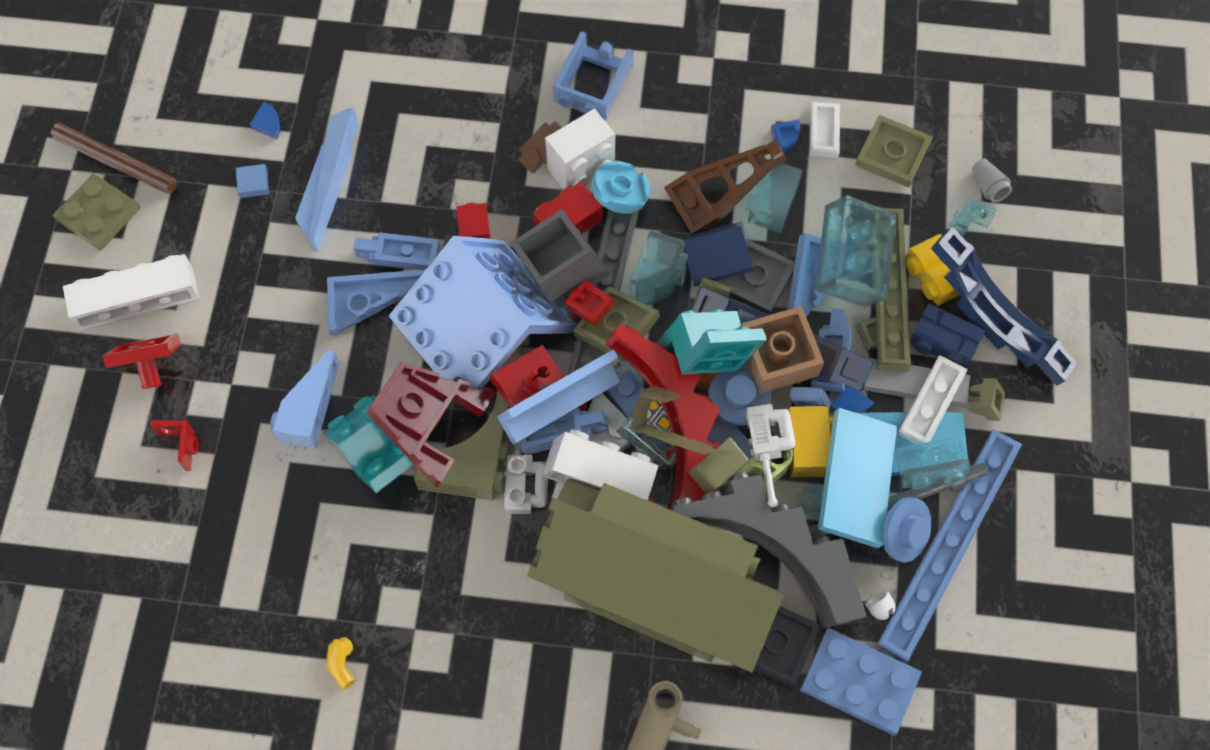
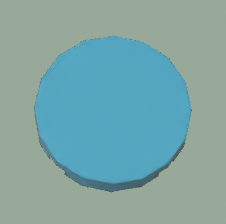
[591,161,650,214]

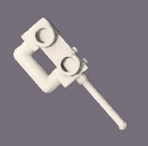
[746,404,796,507]
[503,441,548,514]

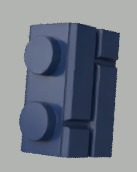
[910,303,986,368]

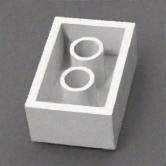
[542,430,658,500]

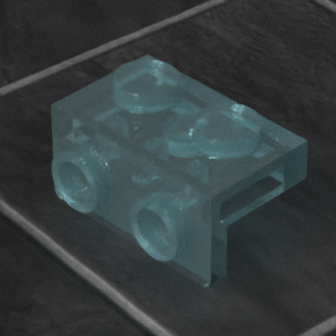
[894,436,970,490]

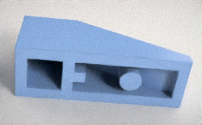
[271,350,340,449]

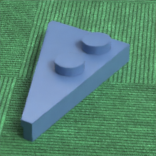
[787,233,854,317]

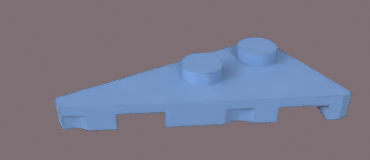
[327,270,425,336]

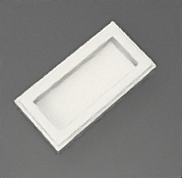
[809,102,840,158]

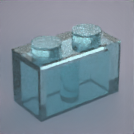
[745,163,803,233]

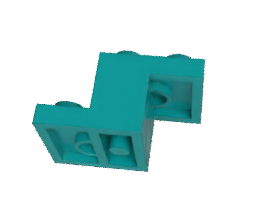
[657,309,767,374]
[323,395,413,493]

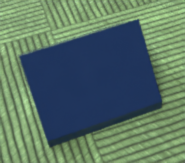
[682,221,754,287]

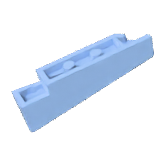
[295,108,359,251]

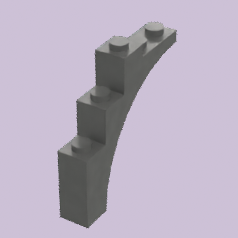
[669,472,867,629]

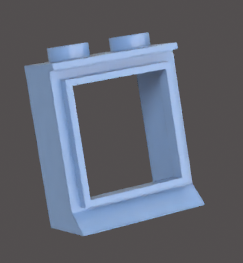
[553,32,633,121]

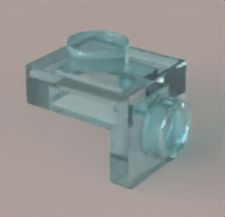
[948,197,996,238]

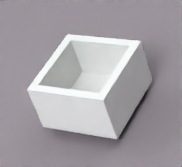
[545,109,615,190]

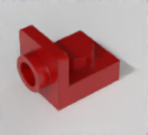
[565,280,615,327]

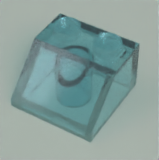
[630,230,689,306]

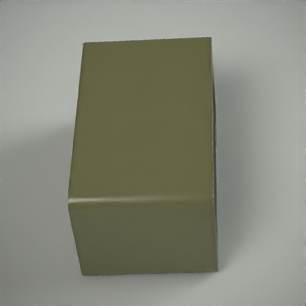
[688,437,749,494]

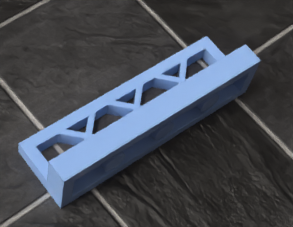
[497,349,620,444]

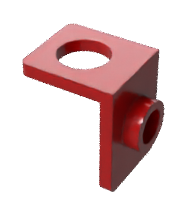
[150,420,198,471]

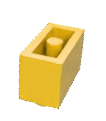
[789,406,833,478]

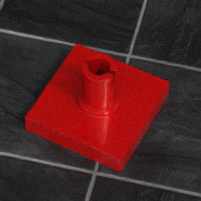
[103,333,181,389]
[489,345,565,408]

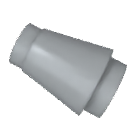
[972,159,1012,202]

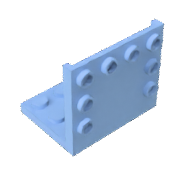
[389,236,577,389]

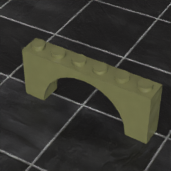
[414,334,531,501]

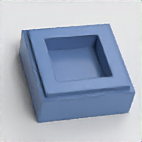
[236,164,269,198]
[790,387,831,411]

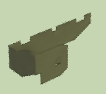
[632,386,730,456]

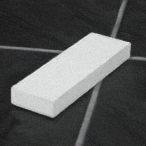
[897,355,968,450]

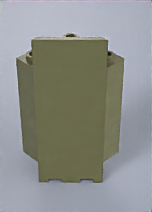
[527,478,784,672]

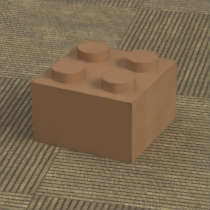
[741,306,824,394]

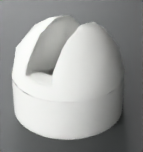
[865,591,896,620]

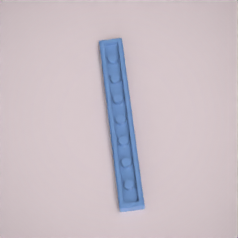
[876,429,1022,663]

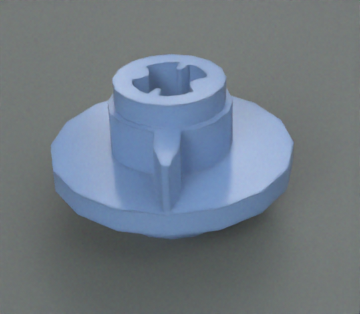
[708,366,771,426]
[883,497,931,562]

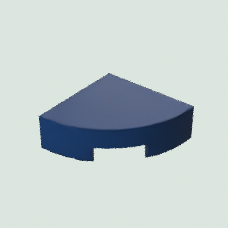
[250,102,281,139]
[771,119,800,152]
[830,386,874,413]

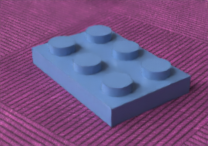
[800,628,922,736]

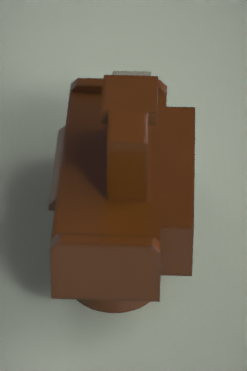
[518,121,563,173]

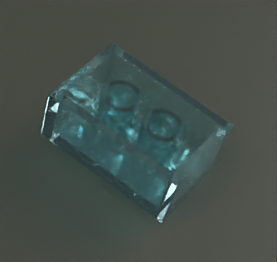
[815,195,896,307]

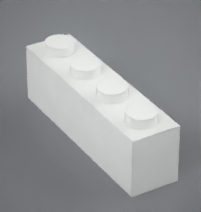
[63,254,199,331]

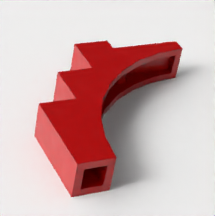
[605,324,721,509]

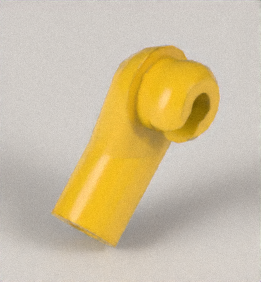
[326,637,356,691]

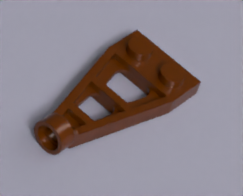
[664,140,787,235]

